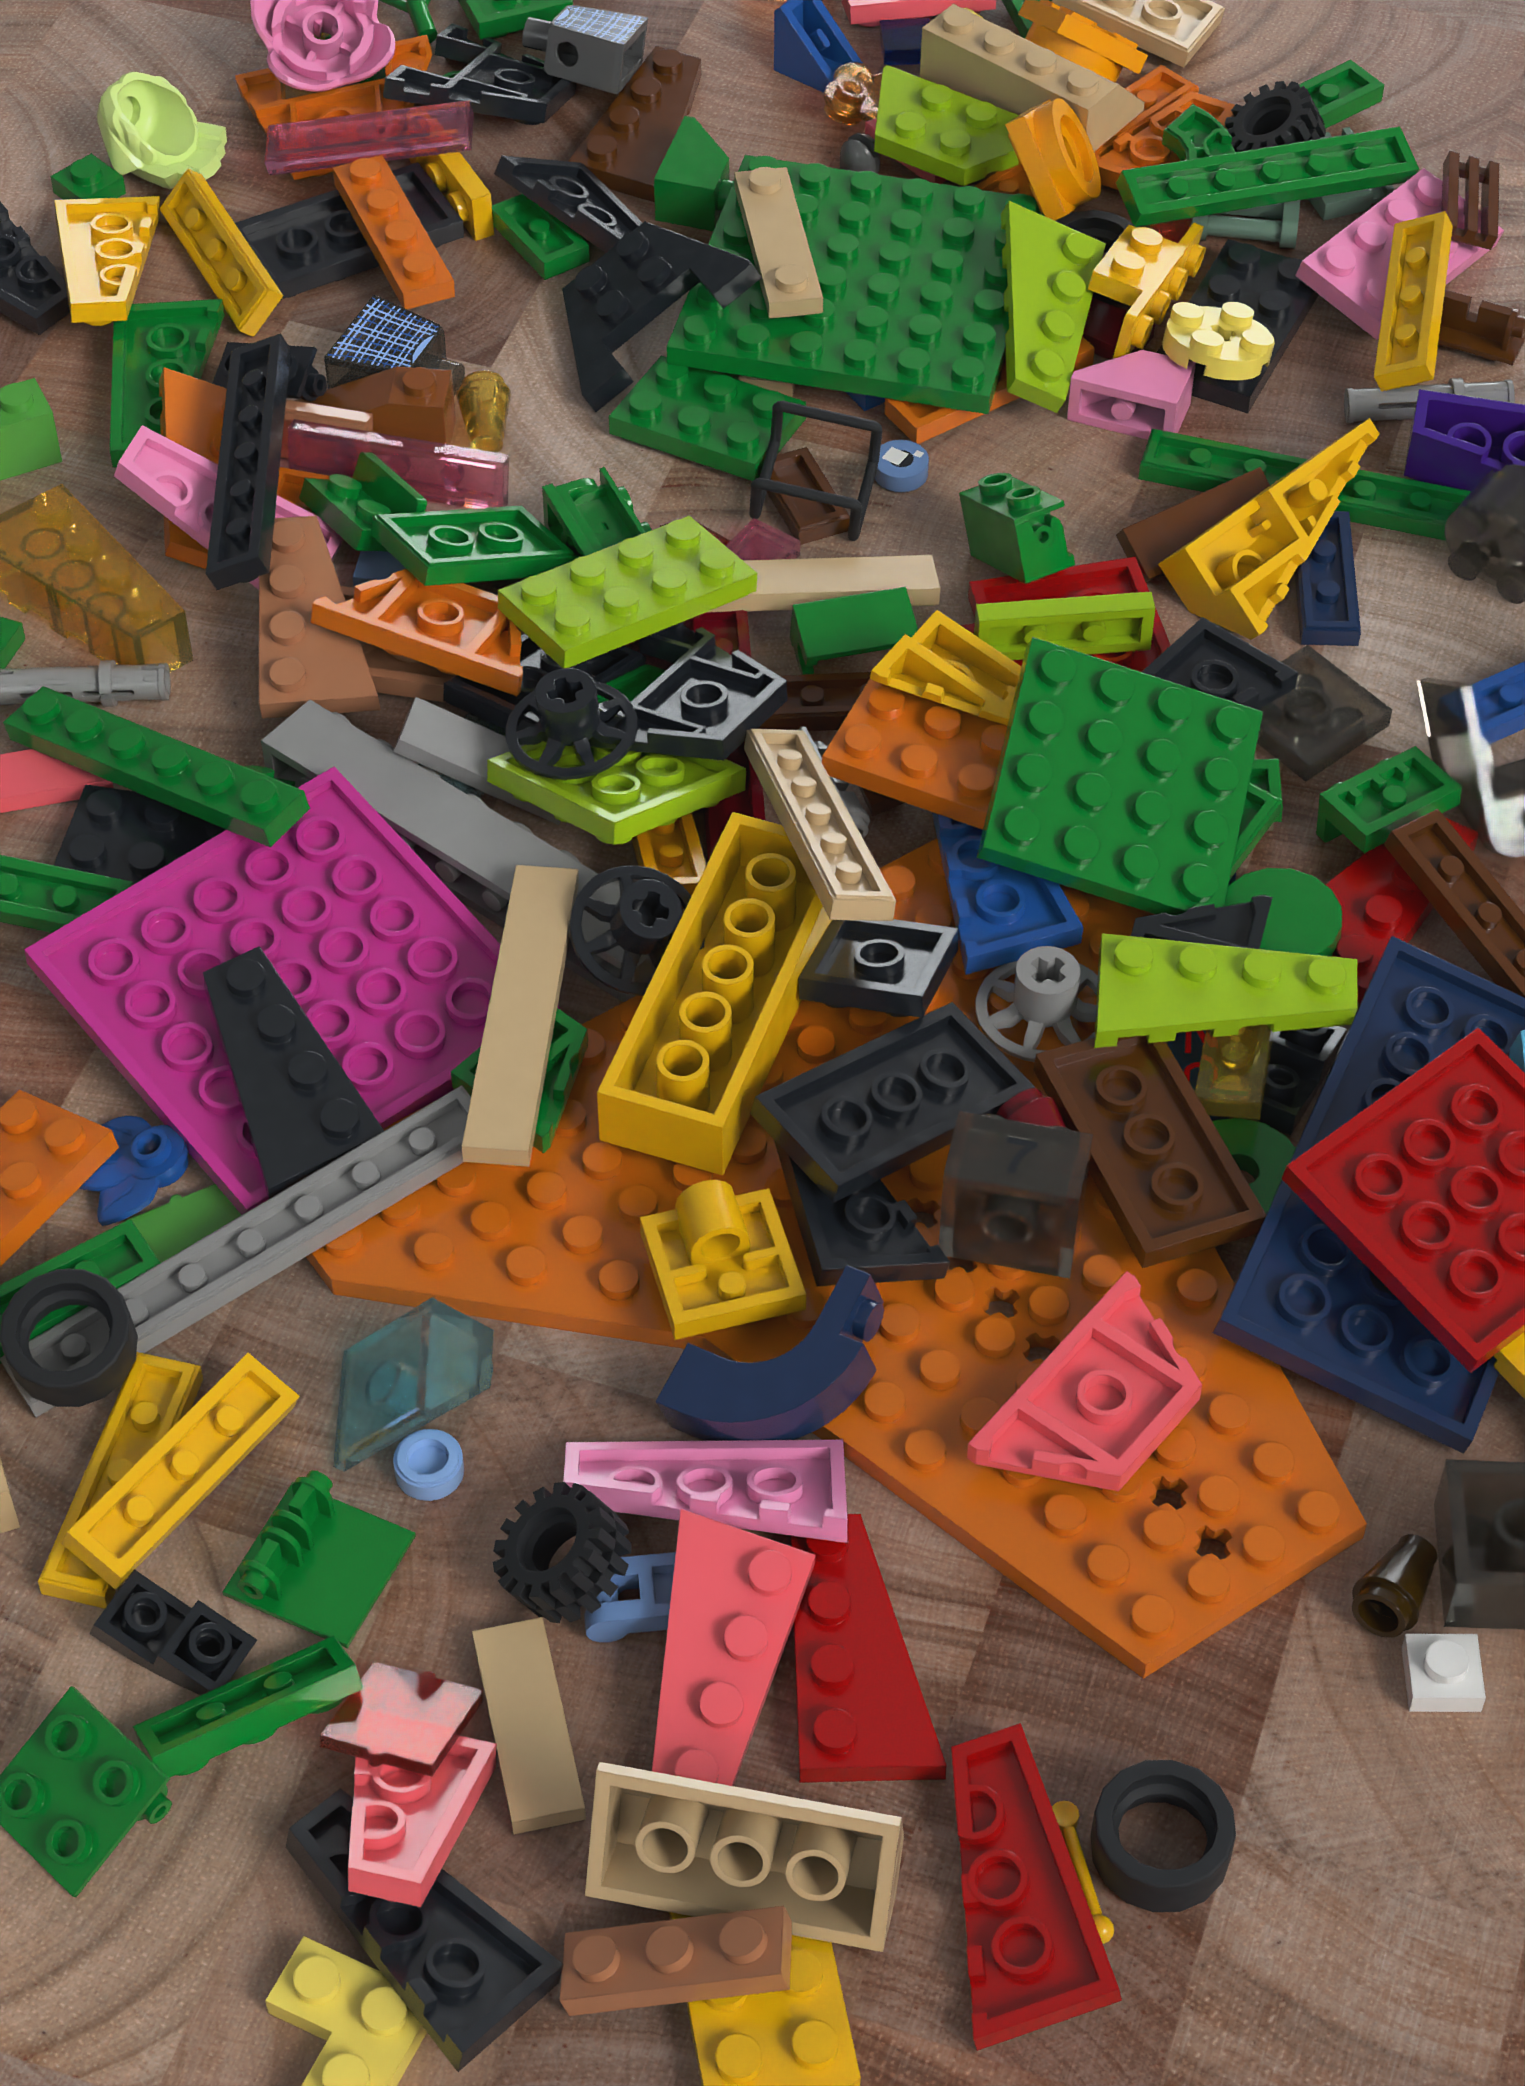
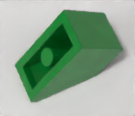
[654,116,734,231]

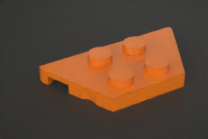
[311,569,523,696]

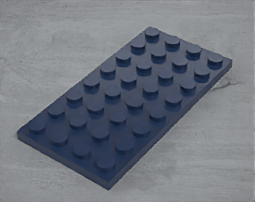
[1213,936,1525,1454]

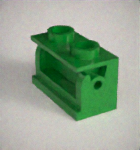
[542,467,652,558]
[959,473,1075,584]

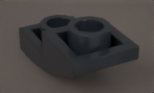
[1232,1026,1347,1135]
[90,1569,257,1695]

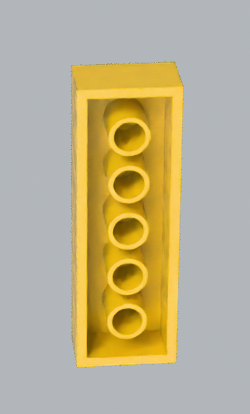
[597,812,832,1176]

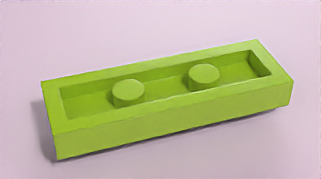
[974,592,1155,660]

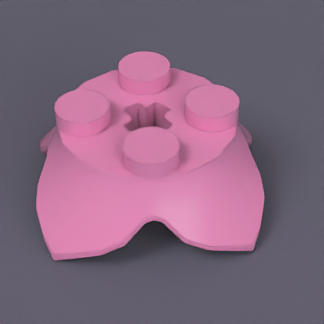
[250,0,395,92]

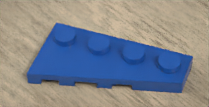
[932,812,1084,975]

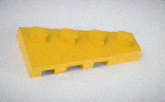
[54,196,160,326]

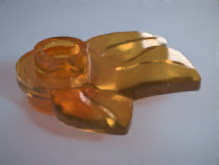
[823,62,882,125]

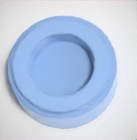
[393,1429,464,1501]

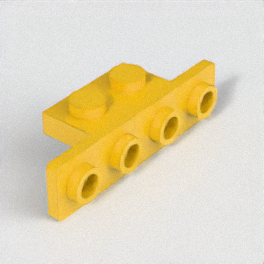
[1088,223,1206,359]

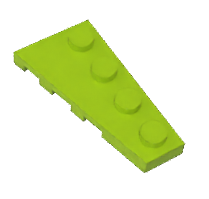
[1001,201,1106,413]
[1094,933,1358,1048]

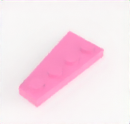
[114,425,344,590]
[563,1439,848,1543]

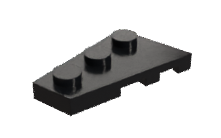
[494,155,642,253]
[774,1140,950,1286]

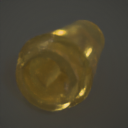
[456,370,511,456]

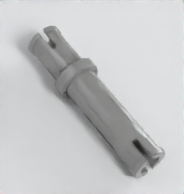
[1344,378,1515,423]
[0,660,171,707]

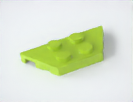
[874,65,1019,186]

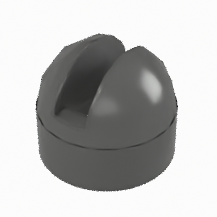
[840,133,881,173]

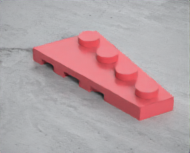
[652,1509,816,1786]

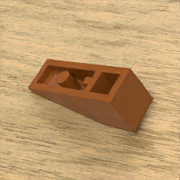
[294,366,456,458]

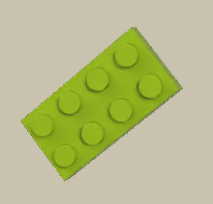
[498,516,758,668]

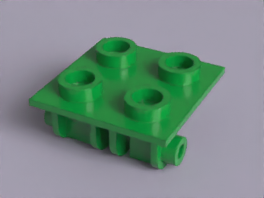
[222,1470,416,1649]
[0,1686,172,1897]

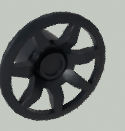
[505,668,638,780]
[569,866,705,996]

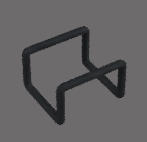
[749,401,882,541]

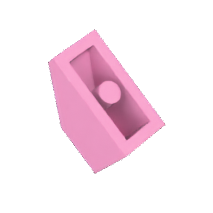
[1067,350,1196,440]

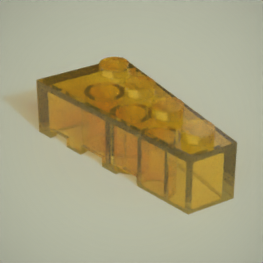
[0,484,193,672]

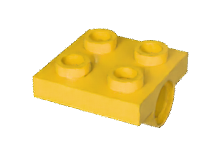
[640,1180,806,1340]

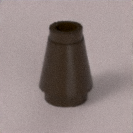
[1352,1534,1438,1638]

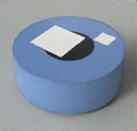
[875,440,929,492]

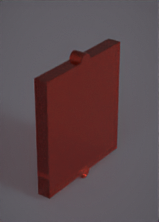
[320,1662,483,1777]

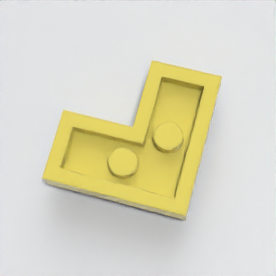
[265,1936,427,2086]

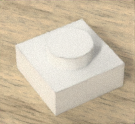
[1402,1634,1486,1712]

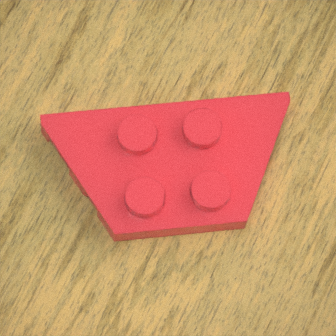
[967,1271,1202,1491]

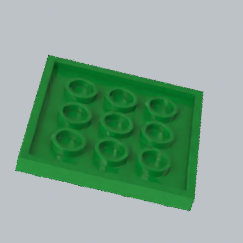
[976,637,1263,915]

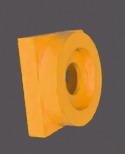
[1018,0,1148,83]
[1005,98,1101,221]

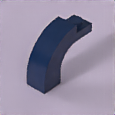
[656,1265,884,1441]

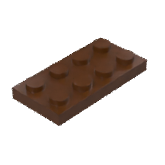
[1033,1036,1266,1268]

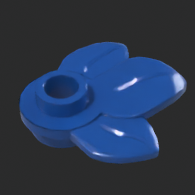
[79,1116,189,1226]

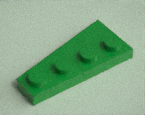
[110,299,225,468]

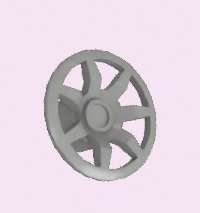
[975,946,1098,1062]

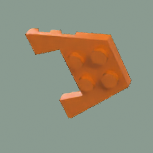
[235,35,432,180]

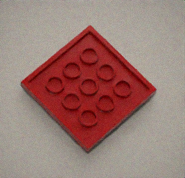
[1282,1028,1525,1373]

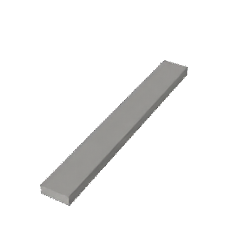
[0,1085,471,1418]

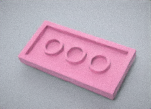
[1295,168,1504,340]

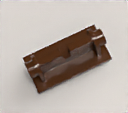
[1438,289,1525,366]

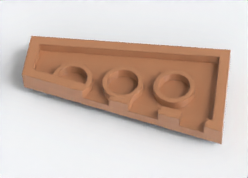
[259,515,381,719]

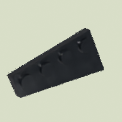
[203,946,384,1199]

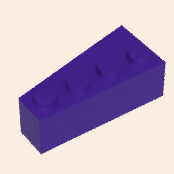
[1404,389,1525,518]

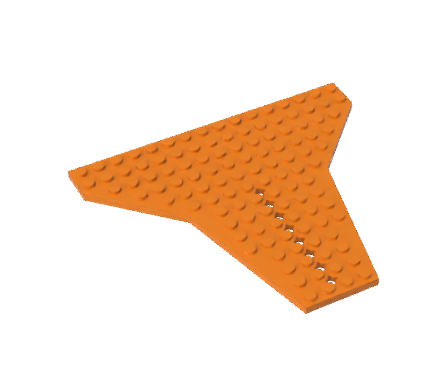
[306,838,1367,1679]

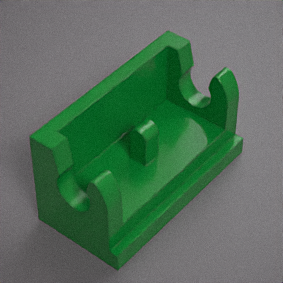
[789,587,918,675]

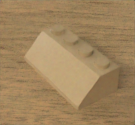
[920,4,1145,152]
[585,1762,904,1952]

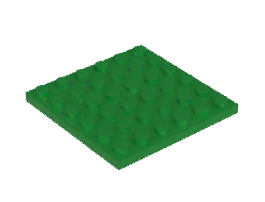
[666,155,1044,414]

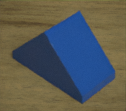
[774,0,866,96]

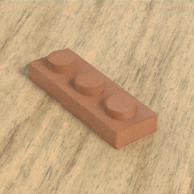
[559,1905,792,2016]

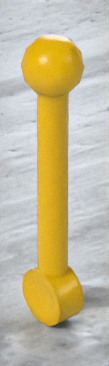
[1052,1801,1114,1944]

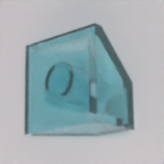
[333,1297,494,1472]

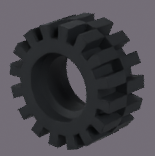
[1225,81,1326,152]
[493,1482,631,1623]

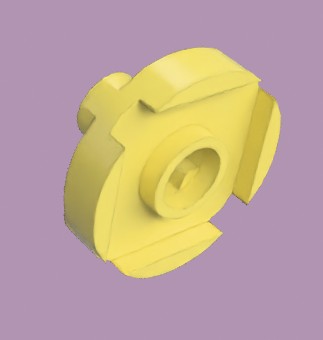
[1162,302,1275,381]

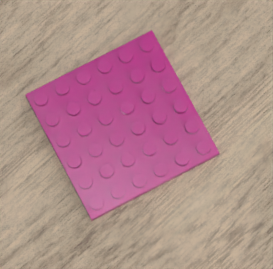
[24,766,560,1215]

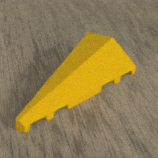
[1158,418,1380,640]
[870,610,1021,726]

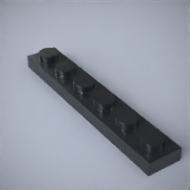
[206,333,291,590]

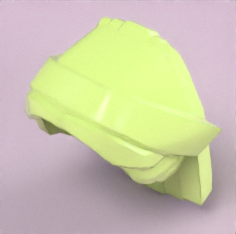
[97,72,227,189]

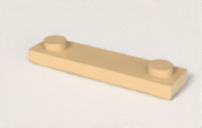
[734,167,823,319]

